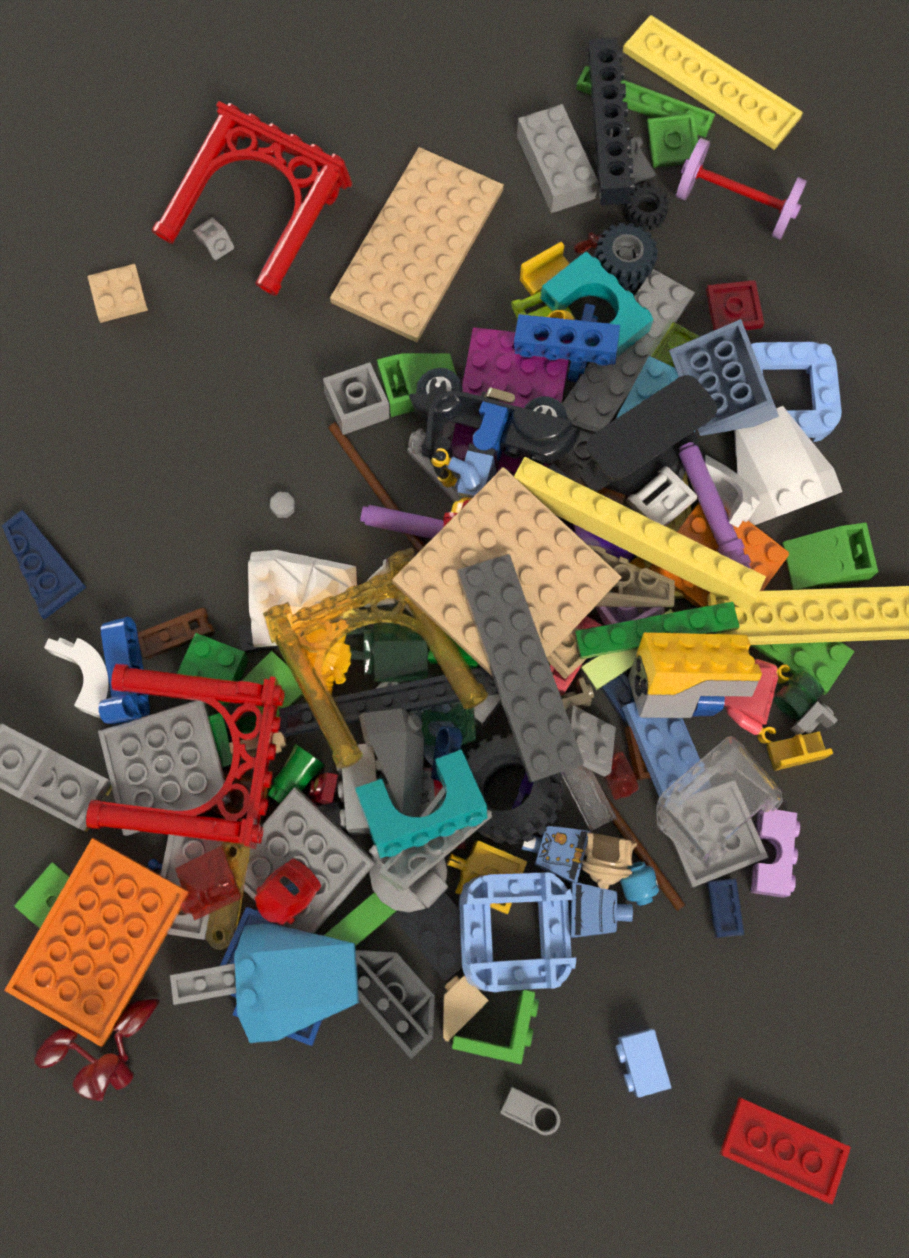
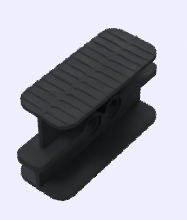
[580,375,717,499]

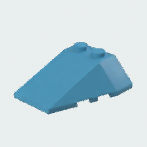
[235,923,359,1043]

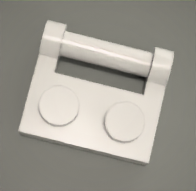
[626,466,697,526]

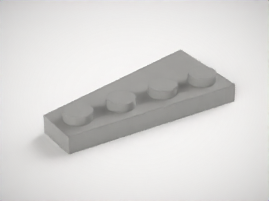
[379,788,492,891]

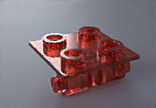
[175,846,242,921]

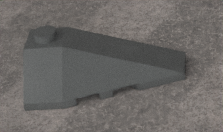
[359,708,424,817]

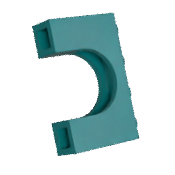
[540,252,654,366]
[355,750,488,858]

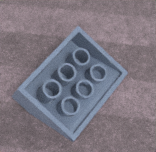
[669,319,779,436]

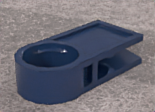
[431,726,462,782]

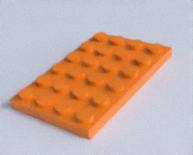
[4,838,190,1047]

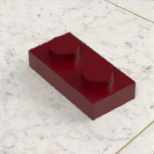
[307,772,338,806]

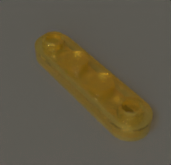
[206,842,250,949]

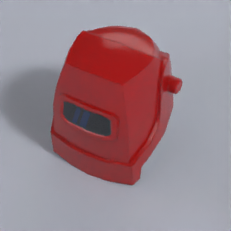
[254,858,321,925]

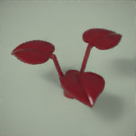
[34,999,160,1101]

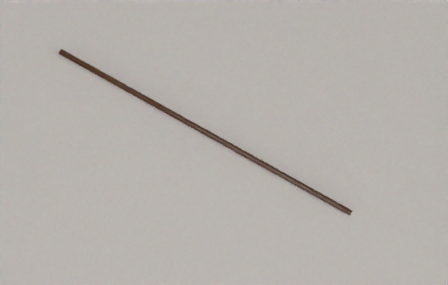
[328,423,685,911]

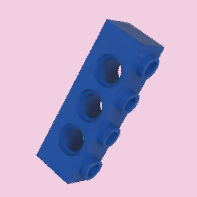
[514,314,620,366]

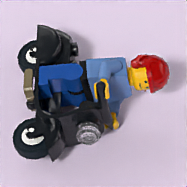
[409,368,580,527]

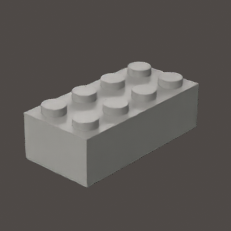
[517,104,598,213]

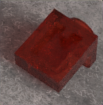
[605,752,639,800]

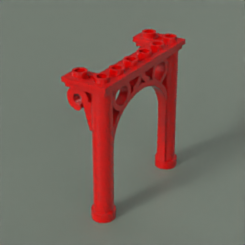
[151,101,352,296]
[86,664,285,849]

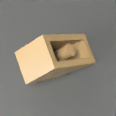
[443,975,488,1042]

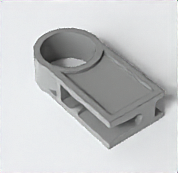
[500,1087,560,1135]

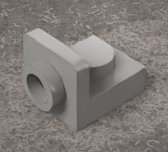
[193,217,234,260]
[790,702,837,735]

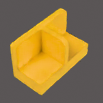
[766,731,833,771]

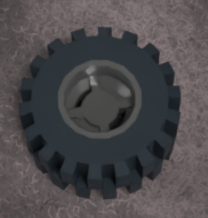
[593,223,658,291]

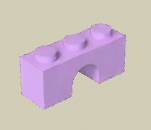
[751,808,800,898]

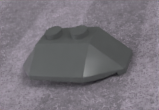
[355,951,435,1059]

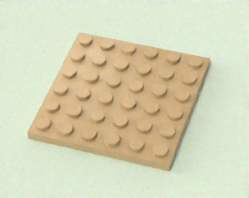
[392,467,622,677]

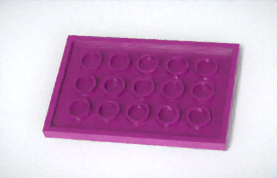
[451,328,572,476]

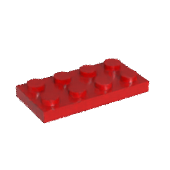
[720,1098,851,1204]

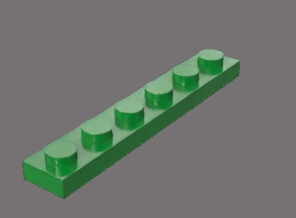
[575,602,740,659]

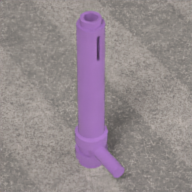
[679,442,751,569]
[360,505,444,539]

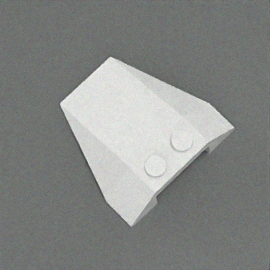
[734,406,843,525]

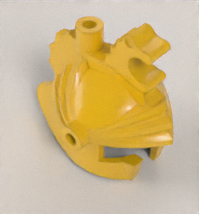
[295,622,351,701]

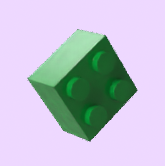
[177,633,249,707]

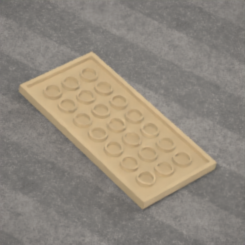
[330,147,504,342]

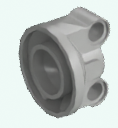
[369,844,448,913]

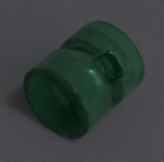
[773,670,824,720]

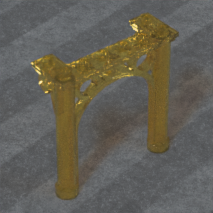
[263,547,488,769]

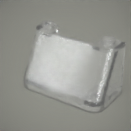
[657,736,783,868]

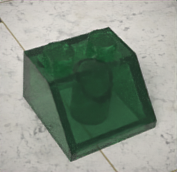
[374,619,428,682]

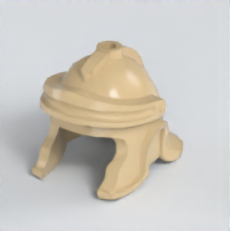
[582,832,637,889]

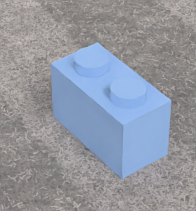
[615,1029,671,1098]

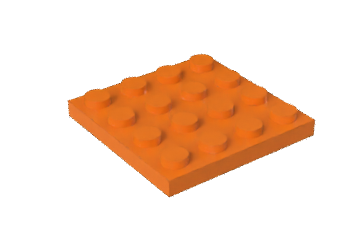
[649,502,789,608]

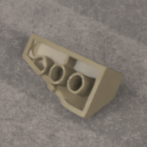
[588,545,675,607]

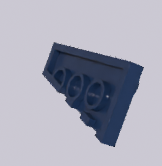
[1,510,87,620]

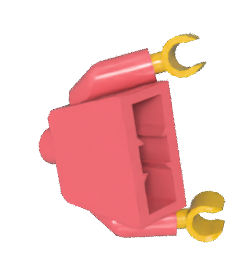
[724,659,790,744]

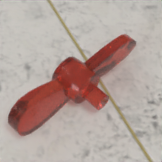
[574,232,601,253]

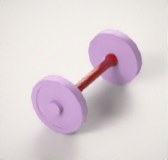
[676,138,807,240]

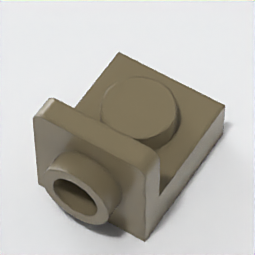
[561,677,594,712]

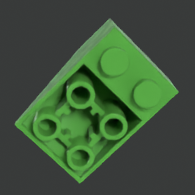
[377,353,456,417]
[782,523,878,590]

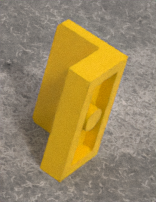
[520,242,569,296]

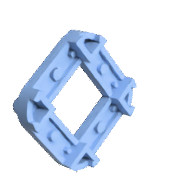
[751,342,841,442]
[459,872,576,992]

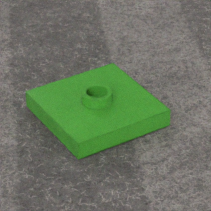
[647,113,698,168]
[242,651,310,717]
[14,862,70,928]

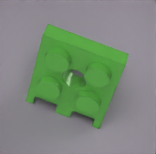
[452,990,539,1064]

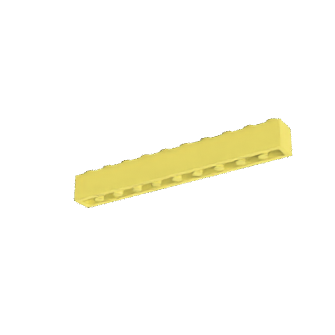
[514,457,766,610]

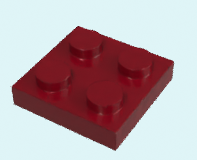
[706,280,764,331]

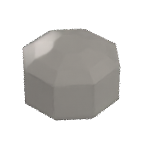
[270,492,295,518]

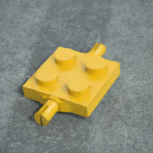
[447,841,527,914]

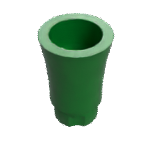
[267,744,326,803]

